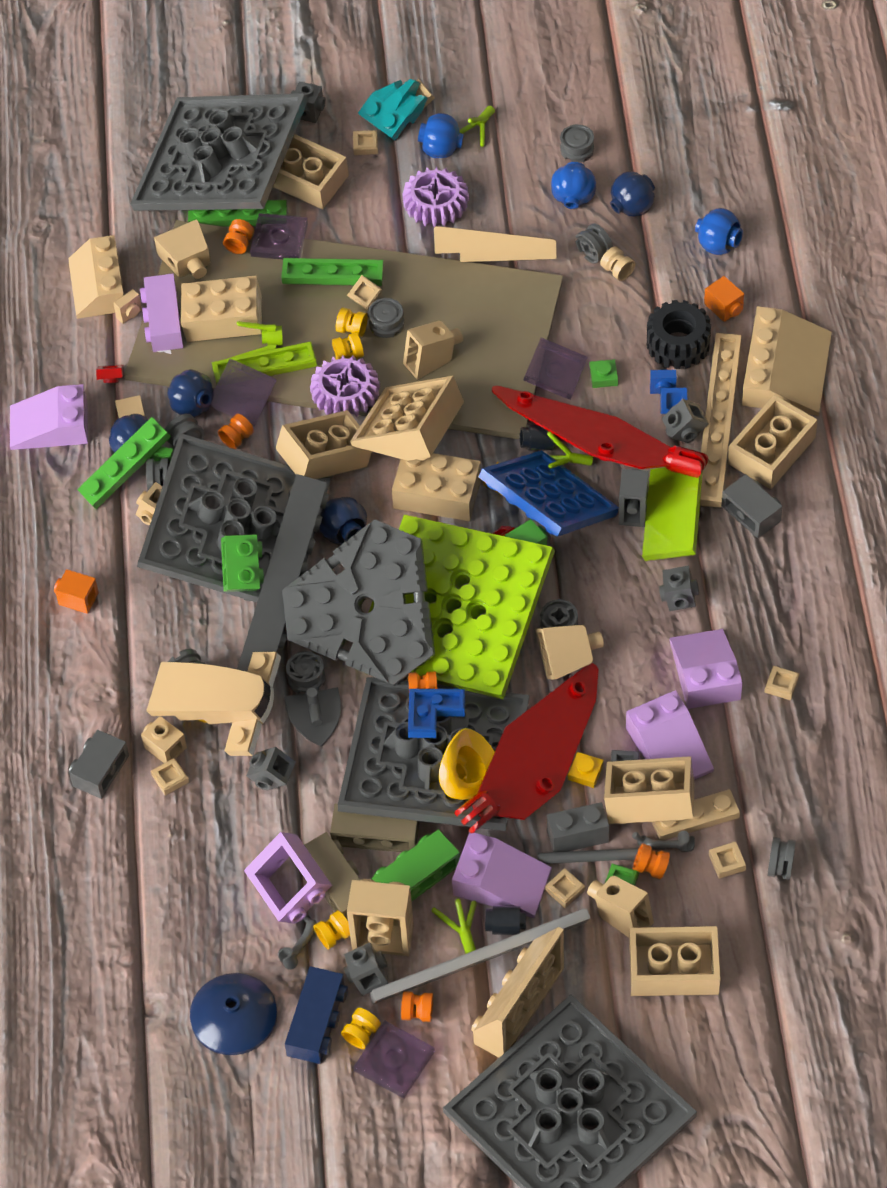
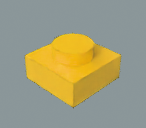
[568,752,603,788]

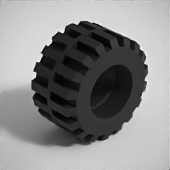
[646,300,711,369]

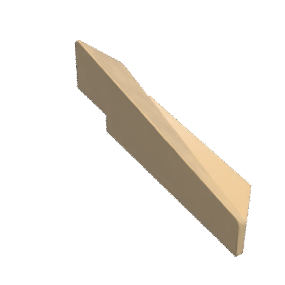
[434,226,556,262]

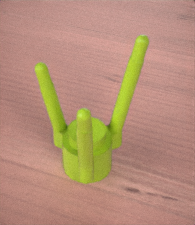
[227,321,283,359]

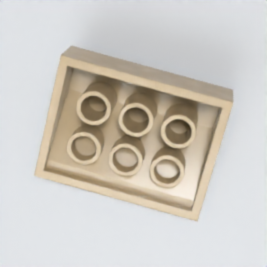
[742,306,832,416]
[350,376,464,461]
[471,927,564,1057]

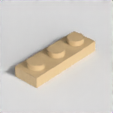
[652,789,740,840]

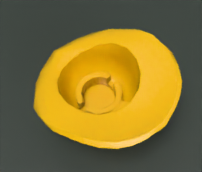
[439,728,494,800]

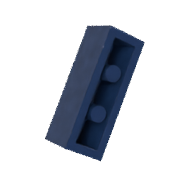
[285,966,348,1064]

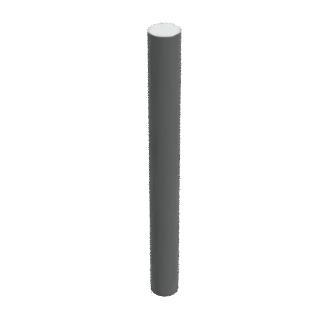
[538,848,639,864]

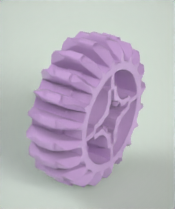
[402,166,469,227]
[310,355,380,417]

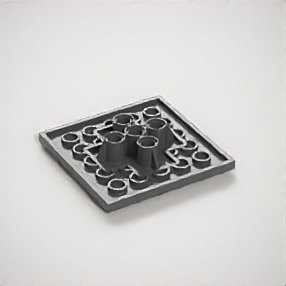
[130,93,308,211]
[137,433,331,603]
[338,677,529,831]
[443,994,697,1188]

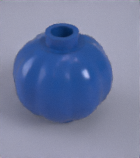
[418,113,464,158]
[551,162,596,209]
[695,208,743,255]

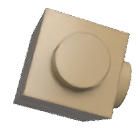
[141,716,187,763]

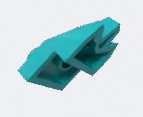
[358,79,428,140]

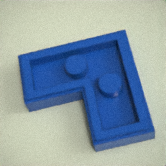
[408,689,465,738]

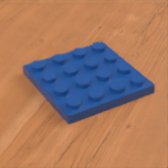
[478,450,619,537]

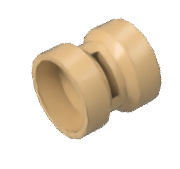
[600,246,636,281]

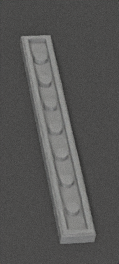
[370,908,591,1005]

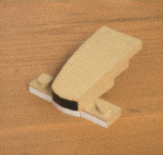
[147,652,281,756]

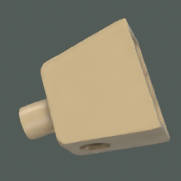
[154,219,210,279]
[403,321,463,380]
[535,625,604,679]
[587,876,654,938]

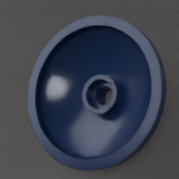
[190,973,277,1055]

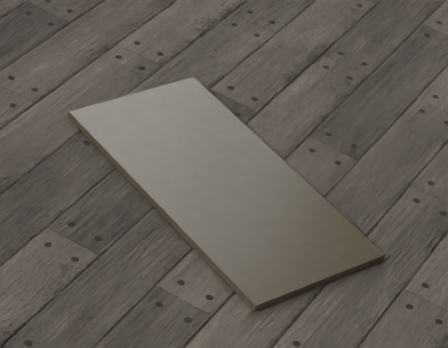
[124,220,563,440]

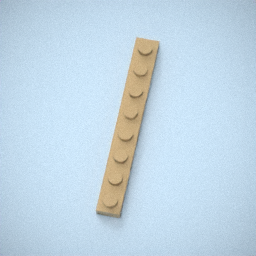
[700,333,741,508]

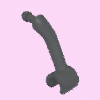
[632,831,695,852]
[278,914,317,970]

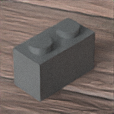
[619,468,649,527]
[721,474,783,539]
[69,729,129,799]
[547,802,609,852]

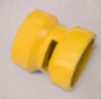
[336,307,368,338]
[332,332,364,360]
[313,910,350,950]
[341,1008,381,1049]

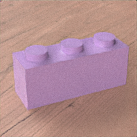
[140,274,183,352]

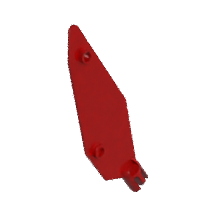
[491,386,709,478]
[454,663,599,833]

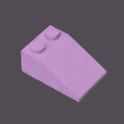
[10,384,88,450]
[669,629,742,709]
[626,690,714,780]
[452,832,552,918]

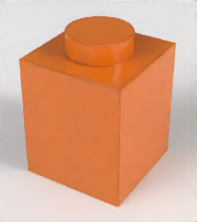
[704,276,744,322]
[54,569,99,614]

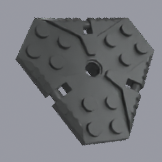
[282,519,435,686]

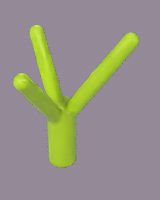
[460,106,495,147]
[547,431,593,469]
[431,899,477,954]

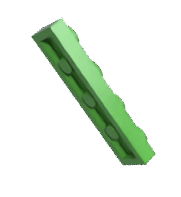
[188,200,287,227]
[281,258,384,286]
[77,417,171,509]

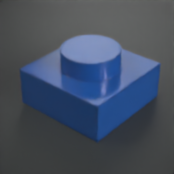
[650,370,677,394]
[660,387,687,414]

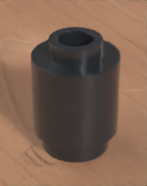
[519,424,559,450]
[485,906,526,935]

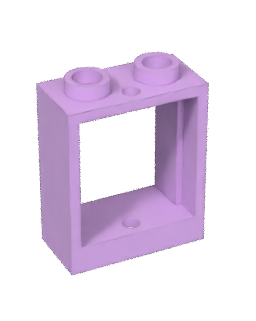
[244,832,332,924]

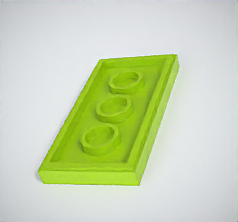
[642,467,703,561]

